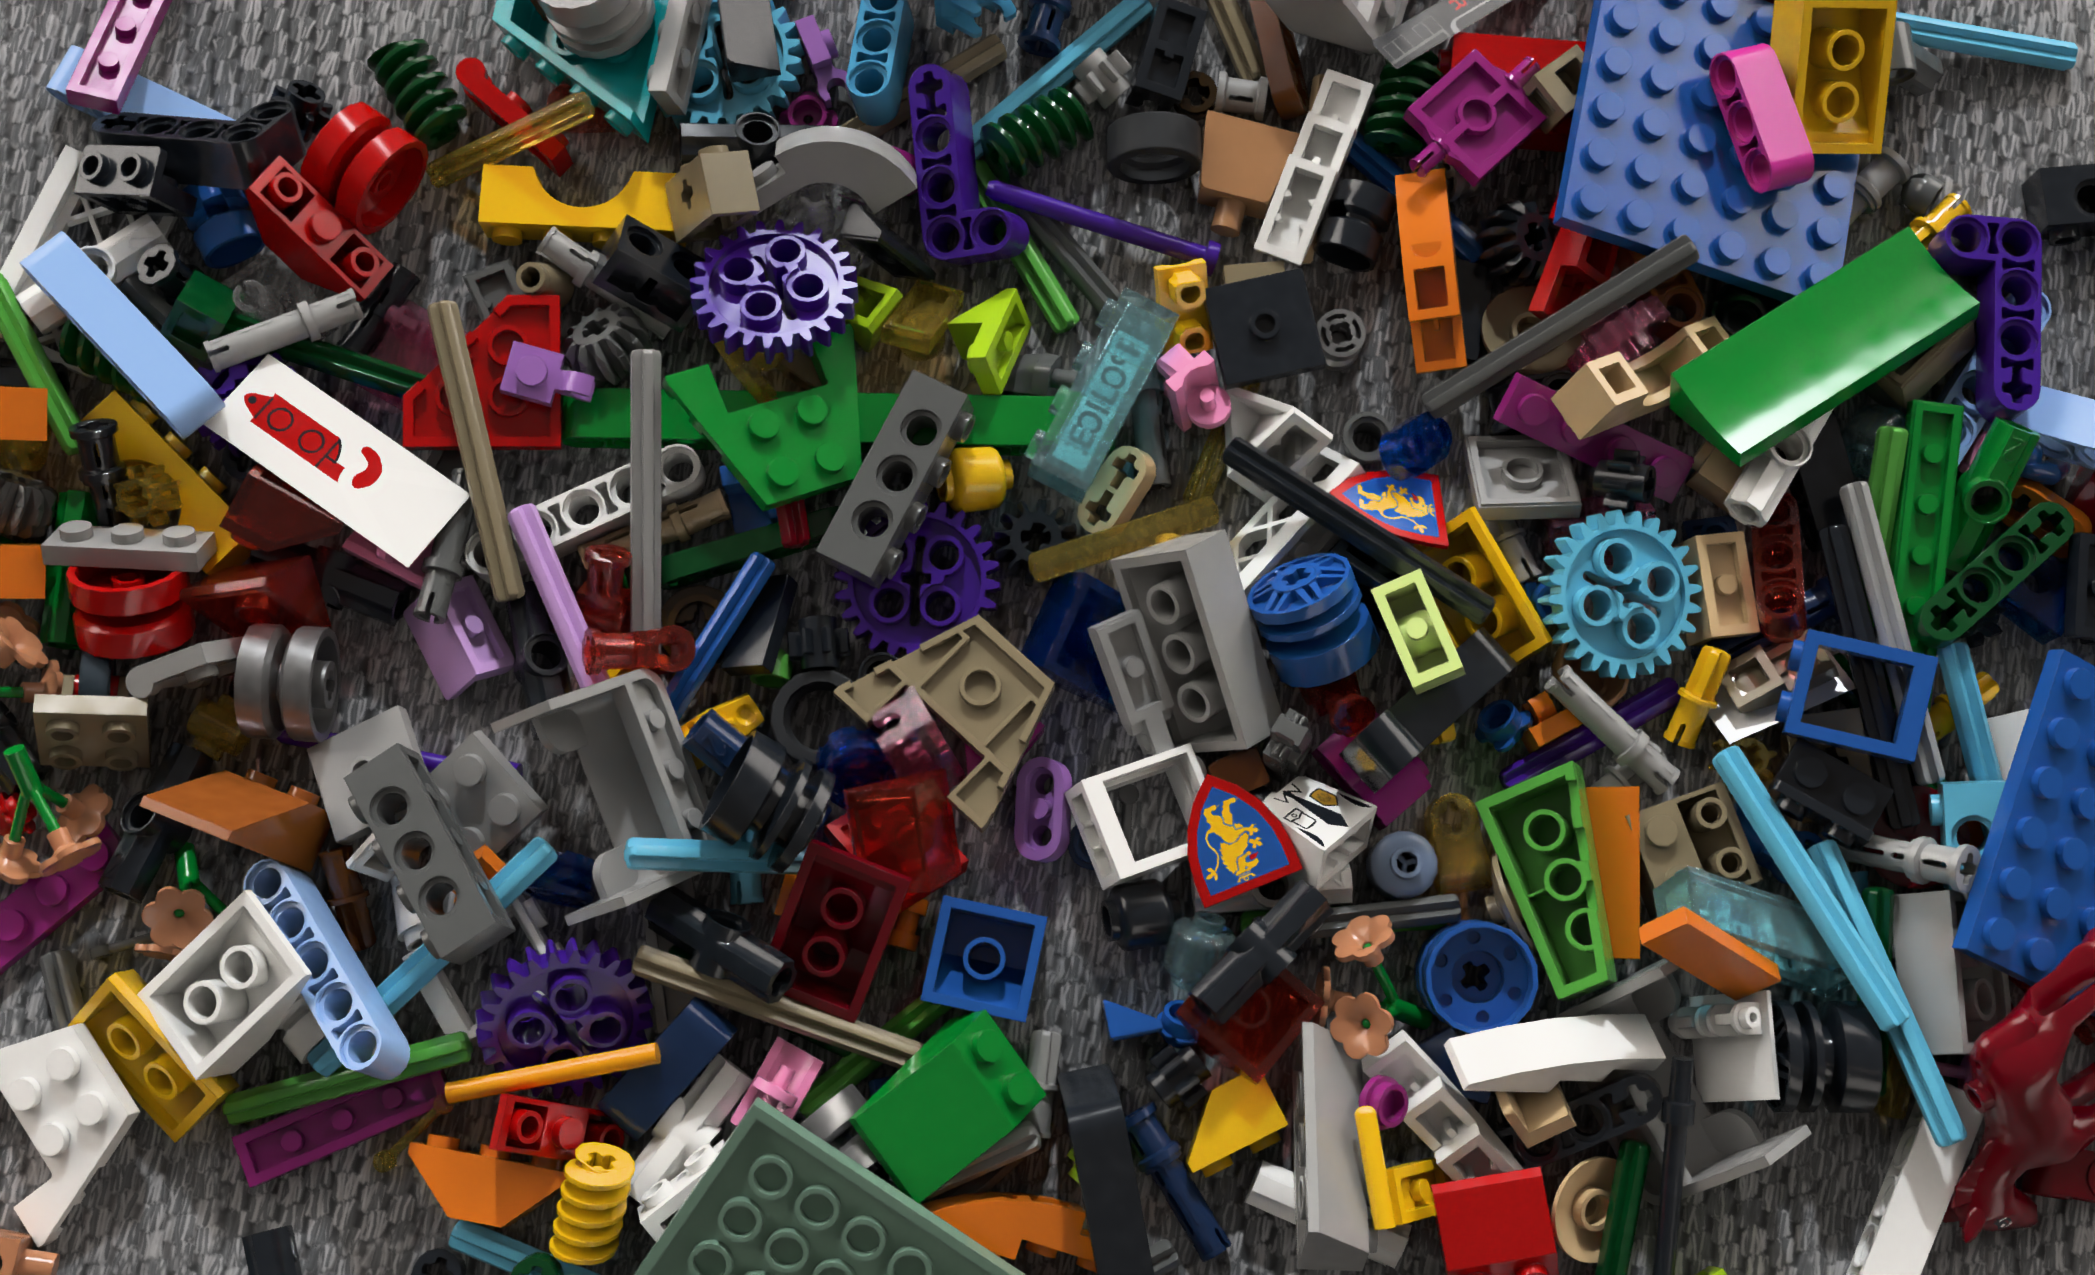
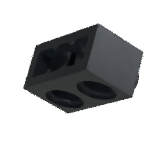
[592,214,706,333]

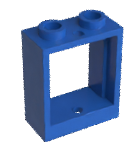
[1775,629,1939,764]

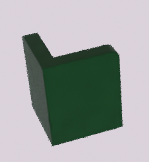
[160,270,242,362]

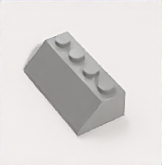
[1110,529,1282,753]
[1292,1022,1378,1271]

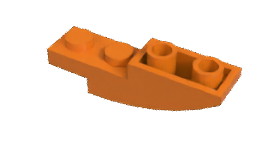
[1395,168,1468,375]
[921,1192,1097,1273]

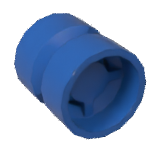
[182,185,266,269]

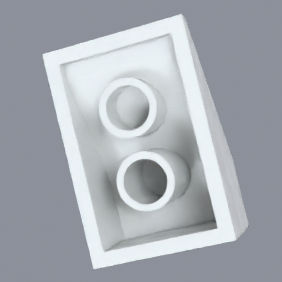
[137,889,312,1080]

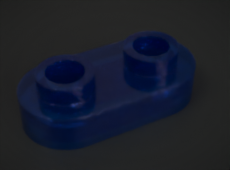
[1379,411,1452,481]

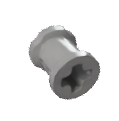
[1214,71,1269,122]

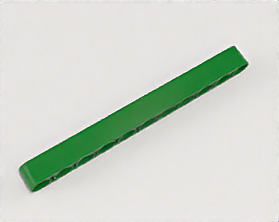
[562,388,1115,457]

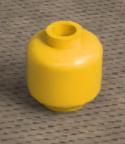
[936,445,1014,513]

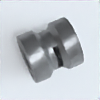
[1317,309,1366,371]

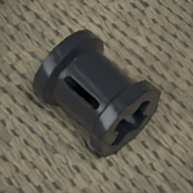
[137,243,205,305]

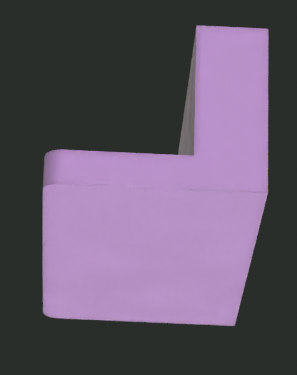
[403,575,515,700]

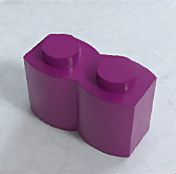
[1311,708,1432,831]

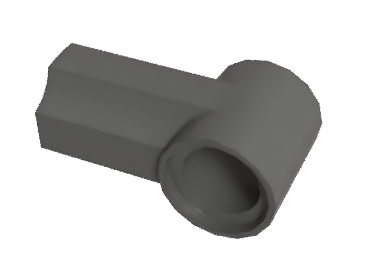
[1888,21,1943,96]

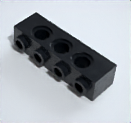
[2021,164,2095,246]

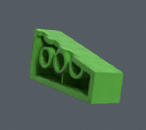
[1475,761,1618,1002]

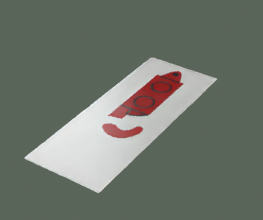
[203,353,470,568]

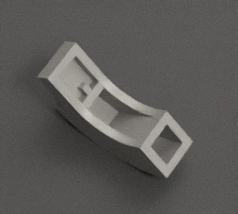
[752,126,917,216]

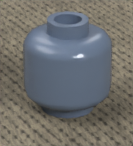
[1366,831,1438,901]

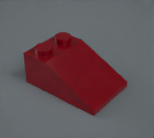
[770,839,912,1024]

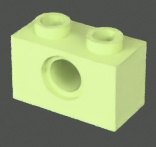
[1371,568,1466,695]

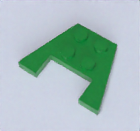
[662,323,862,512]

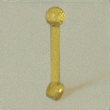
[373,1094,455,1173]

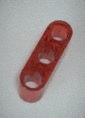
[1751,492,1807,644]

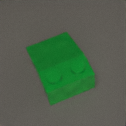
[849,1009,1046,1203]

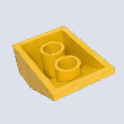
[1770,0,1898,154]

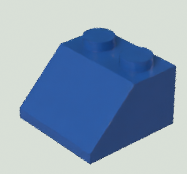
[920,895,1048,1023]

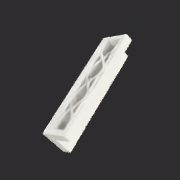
[1229,447,1366,630]

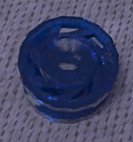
[815,726,896,810]
[523,848,595,909]

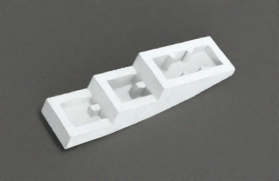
[1253,68,1374,267]
[1444,1014,1666,1093]
[1361,1029,1523,1181]

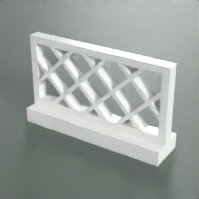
[0,145,178,381]

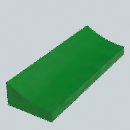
[1669,226,1980,468]

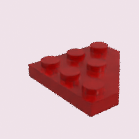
[403,295,562,450]

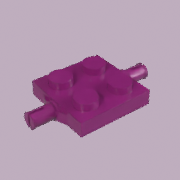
[1402,48,1547,187]

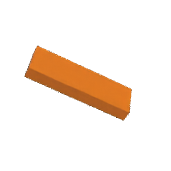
[1638,906,1781,1001]

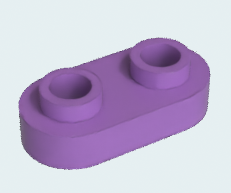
[1014,757,1072,863]

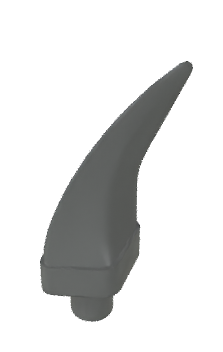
[961,353,1082,396]

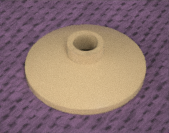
[1551,1156,1617,1263]

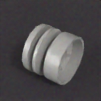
[537,0,656,59]

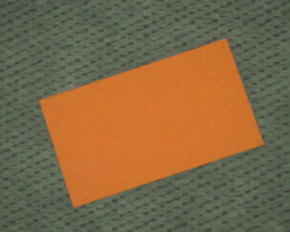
[1586,786,1640,959]

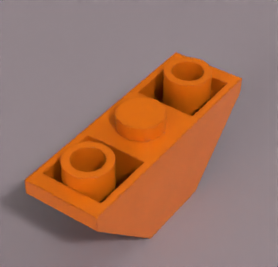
[407,1133,566,1228]

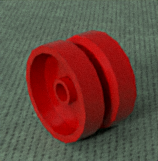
[300,102,429,235]
[66,566,196,659]

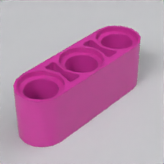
[1709,43,1815,193]

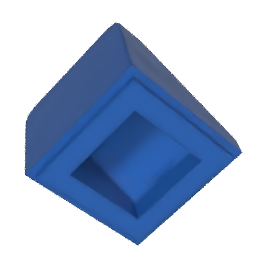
[1102,1000,1163,1042]

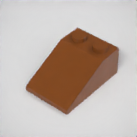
[139,768,331,873]

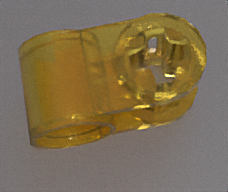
[1424,793,1492,895]

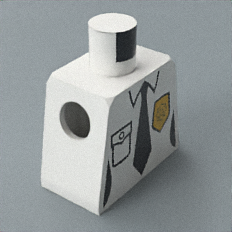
[1249,776,1377,890]

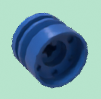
[1247,553,1380,688]
[1414,919,1538,1034]

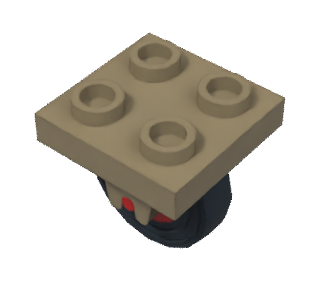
[33,651,152,771]

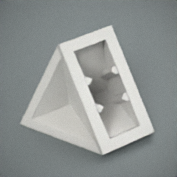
[1222,382,1333,503]

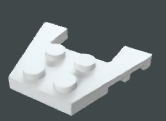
[0,1023,140,1248]

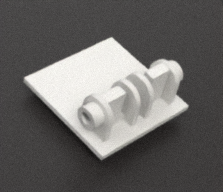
[1668,990,1780,1103]

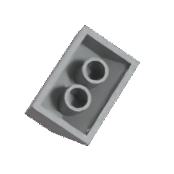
[1893,890,2011,1056]

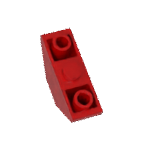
[245,155,394,302]
[489,1093,624,1161]

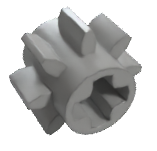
[1072,47,1132,109]

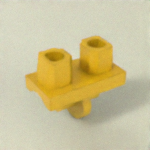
[1153,258,1213,355]

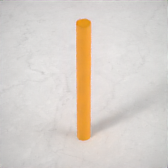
[445,1042,661,1104]

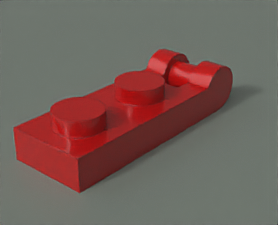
[456,57,573,177]

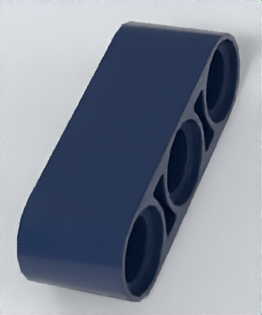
[596,997,738,1142]

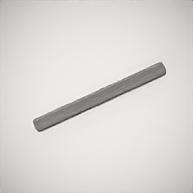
[630,349,661,659]
[1839,481,1945,786]

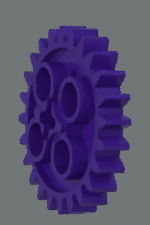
[690,219,859,364]
[834,501,1002,658]
[475,937,653,1099]

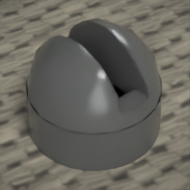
[1900,173,1945,217]

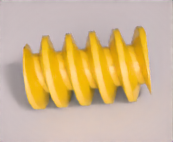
[549,1142,635,1265]

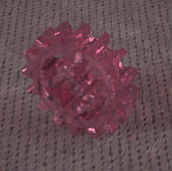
[1567,295,1671,373]

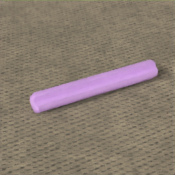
[507,503,610,689]

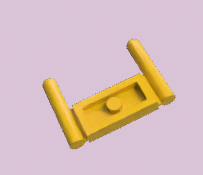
[1354,1106,1453,1230]

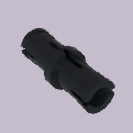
[336,262,421,356]

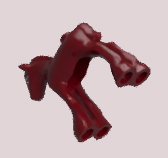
[1942,927,2095,1243]

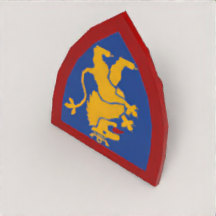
[1329,469,1449,549]
[1187,774,1304,908]

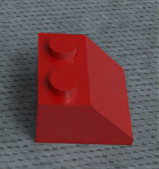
[1431,1167,1559,1275]

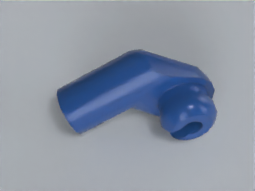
[2020,444,2071,485]

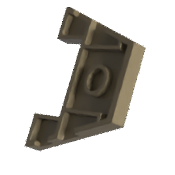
[833,614,1055,833]

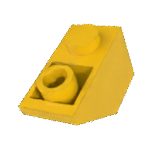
[1185,1066,1288,1178]

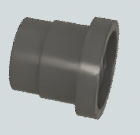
[1342,411,1394,465]

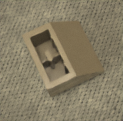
[1625,781,1763,920]

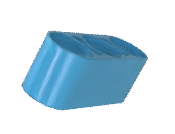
[846,0,914,126]

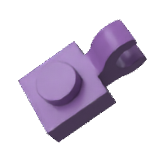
[795,15,852,109]
[499,341,596,407]

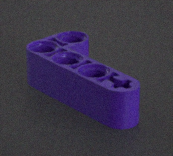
[908,64,1030,265]
[1927,214,2042,423]

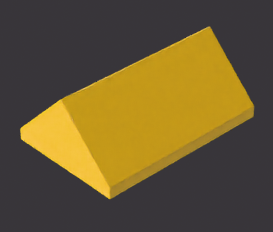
[1413,506,1553,665]
[68,969,240,1143]

